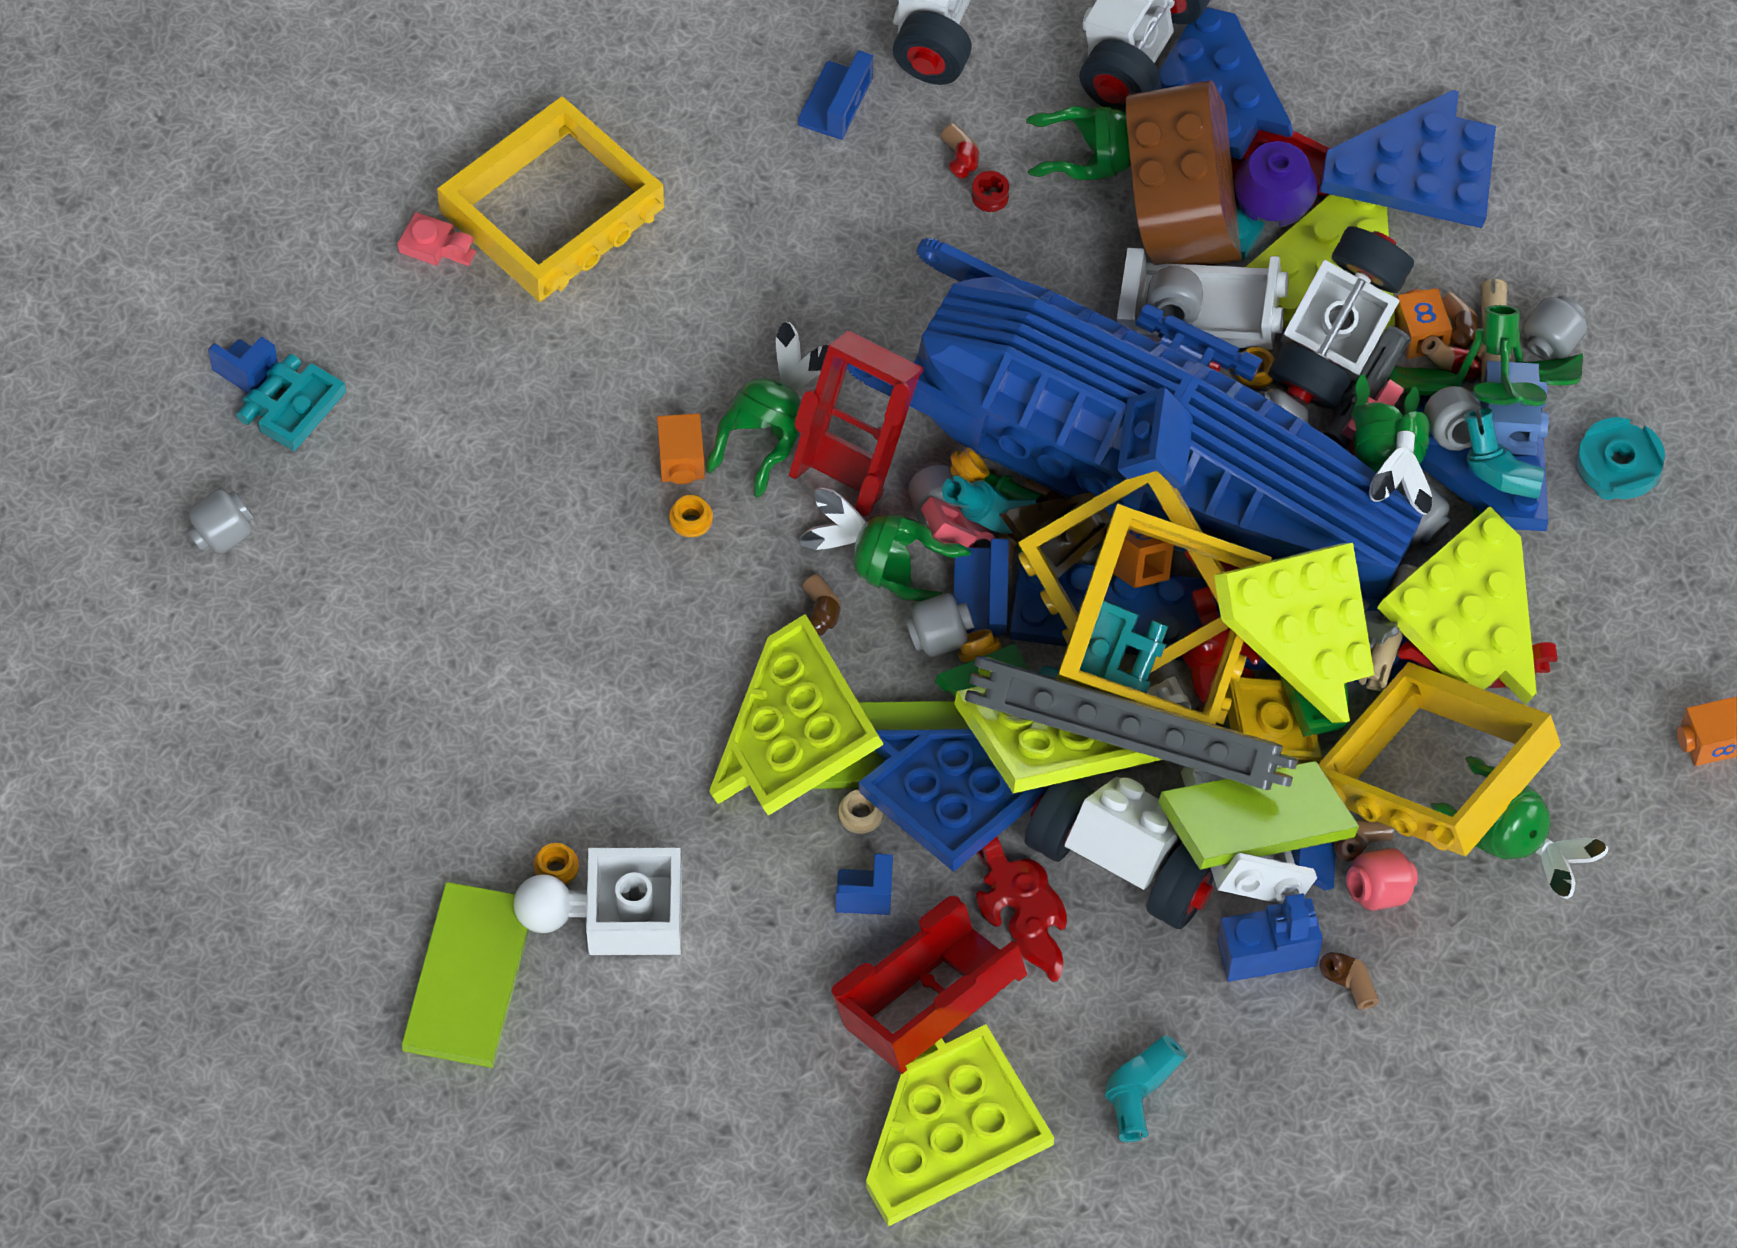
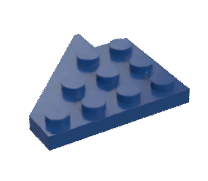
[1155,7,1293,159]
[1319,90,1496,228]
[1416,392,1549,531]
[858,729,1050,872]

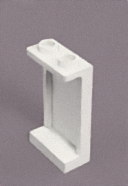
[1117,248,1289,350]
[1181,765,1317,904]

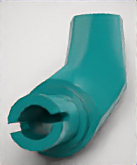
[1464,408,1544,499]
[942,476,1038,535]
[1105,1035,1188,1142]

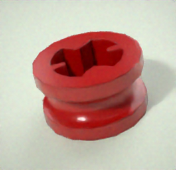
[972,171,1010,212]

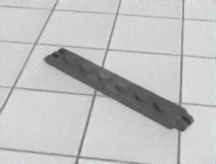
[965,656,1298,790]

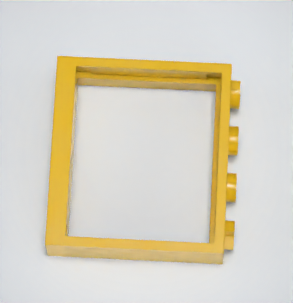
[437,96,664,302]
[1018,471,1229,673]
[1056,504,1272,725]
[1318,662,1561,857]

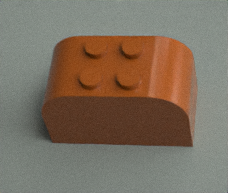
[1126,80,1242,266]

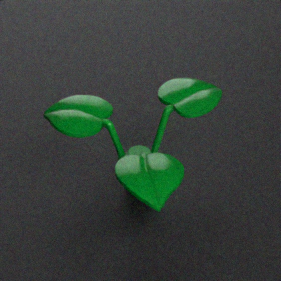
[1387,305,1584,406]

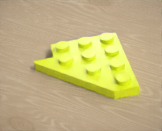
[1377,507,1537,705]
[709,614,884,816]
[954,657,1163,793]

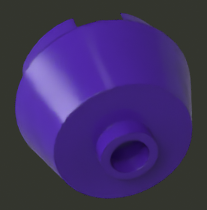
[1234,141,1317,226]

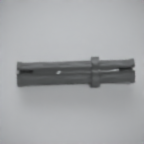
[1323,326,1412,448]

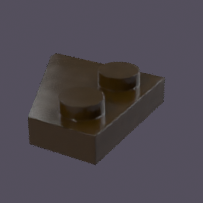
[999,492,1111,578]

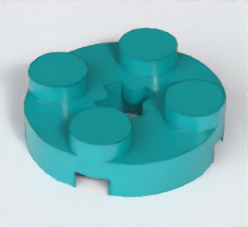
[1576,417,1665,500]

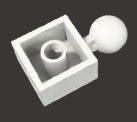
[514,848,682,955]

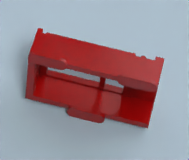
[788,330,924,517]
[831,896,1027,1074]

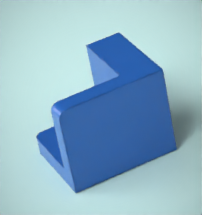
[208,336,278,393]
[836,854,893,915]

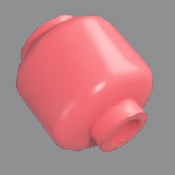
[1346,848,1418,911]

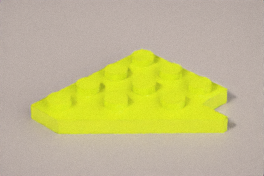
[1246,194,1395,330]
[1214,543,1374,723]
[866,1024,1054,1227]

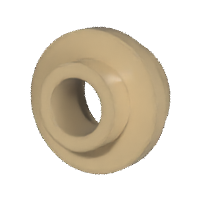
[838,789,883,834]

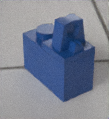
[1217,893,1323,982]

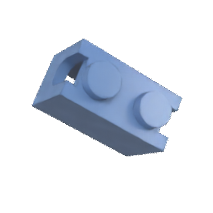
[1482,361,1549,455]

